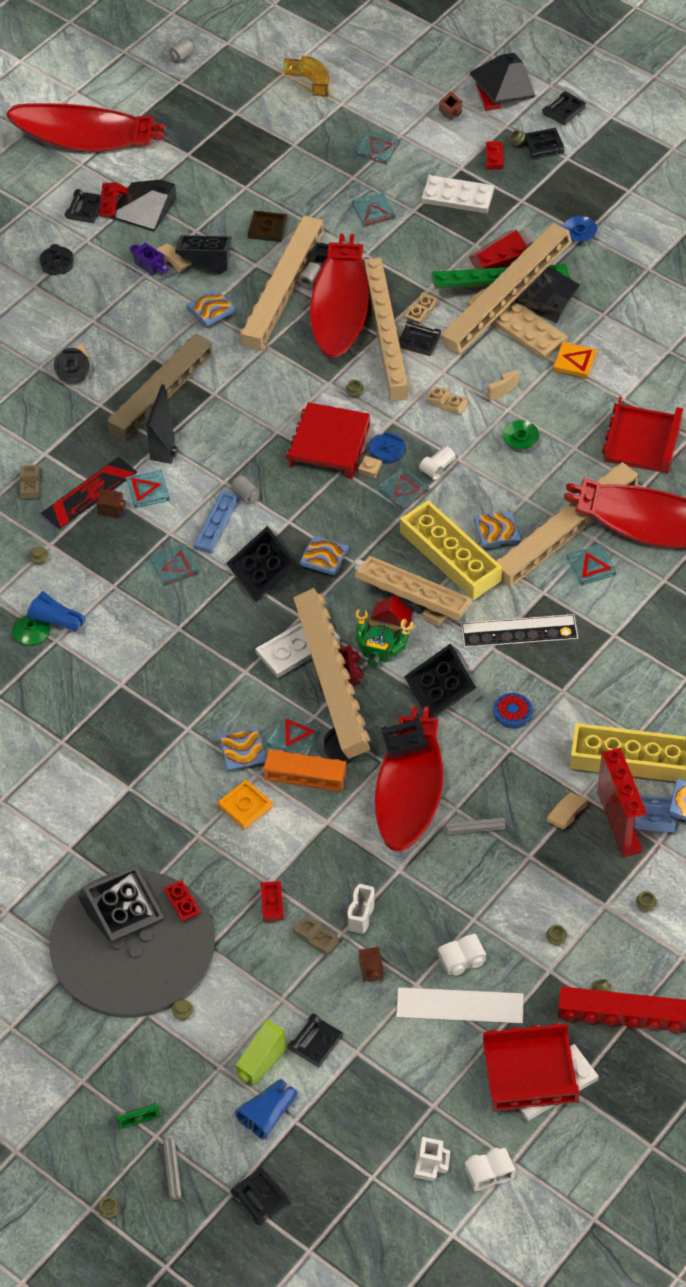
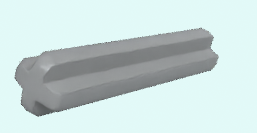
[446,817,505,834]
[163,1138,181,1200]

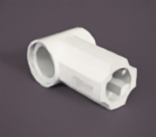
[419,446,455,480]

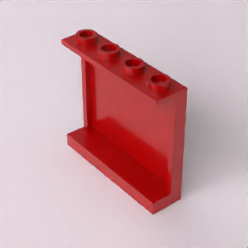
[602,397,683,474]
[286,402,370,479]
[597,748,647,858]
[483,1023,579,1111]

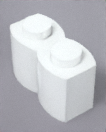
[348,884,375,934]
[438,934,486,976]
[464,1148,516,1191]

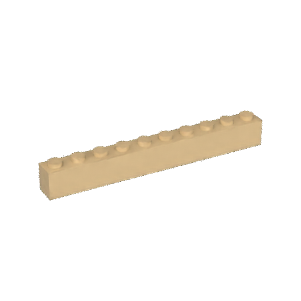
[240,216,323,351]
[441,223,572,355]
[364,257,408,402]
[496,462,639,588]
[293,588,370,759]

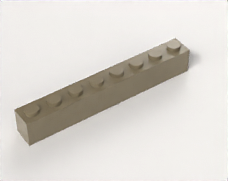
[107,333,213,442]

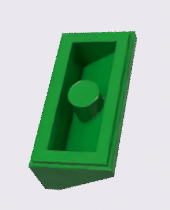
[115,1103,160,1129]

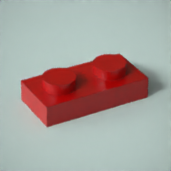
[477,85,501,111]
[486,141,503,170]
[260,881,284,922]

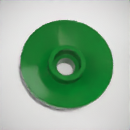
[503,420,539,449]
[12,615,50,646]

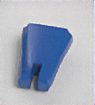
[27,591,86,632]
[234,1079,298,1140]

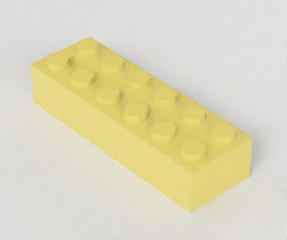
[400,500,502,600]
[570,723,686,782]

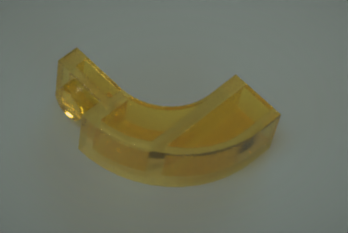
[284,55,329,97]

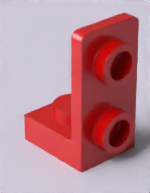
[99,182,127,217]

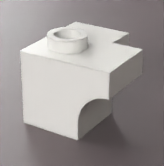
[413,1137,450,1182]

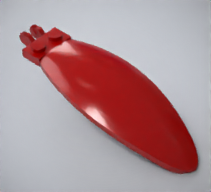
[6,103,165,152]
[310,233,369,357]
[564,478,686,549]
[375,706,443,851]

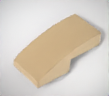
[156,243,193,272]
[405,292,438,324]
[487,369,519,401]
[426,387,468,415]
[547,792,587,829]

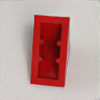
[371,595,413,628]

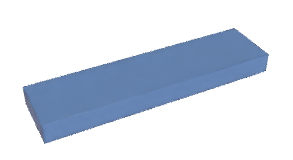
[194,491,239,554]

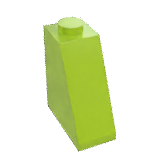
[236,1019,286,1086]

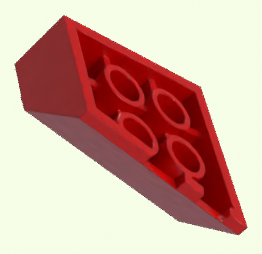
[469,229,528,269]

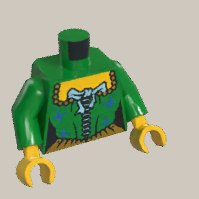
[355,609,414,667]

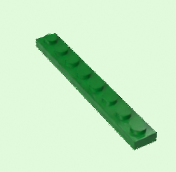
[431,264,570,289]

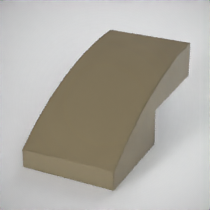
[20,465,40,499]
[292,916,340,956]

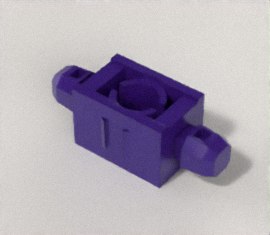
[130,242,169,276]

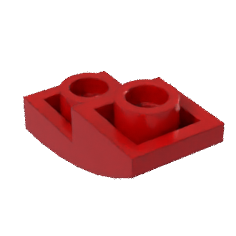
[164,880,200,922]

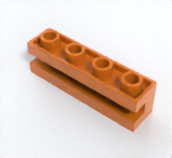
[264,750,347,792]

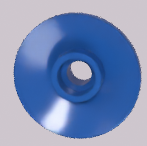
[563,216,597,242]

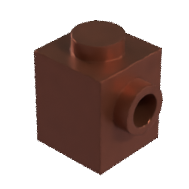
[439,91,462,121]
[96,489,126,518]
[359,947,383,982]

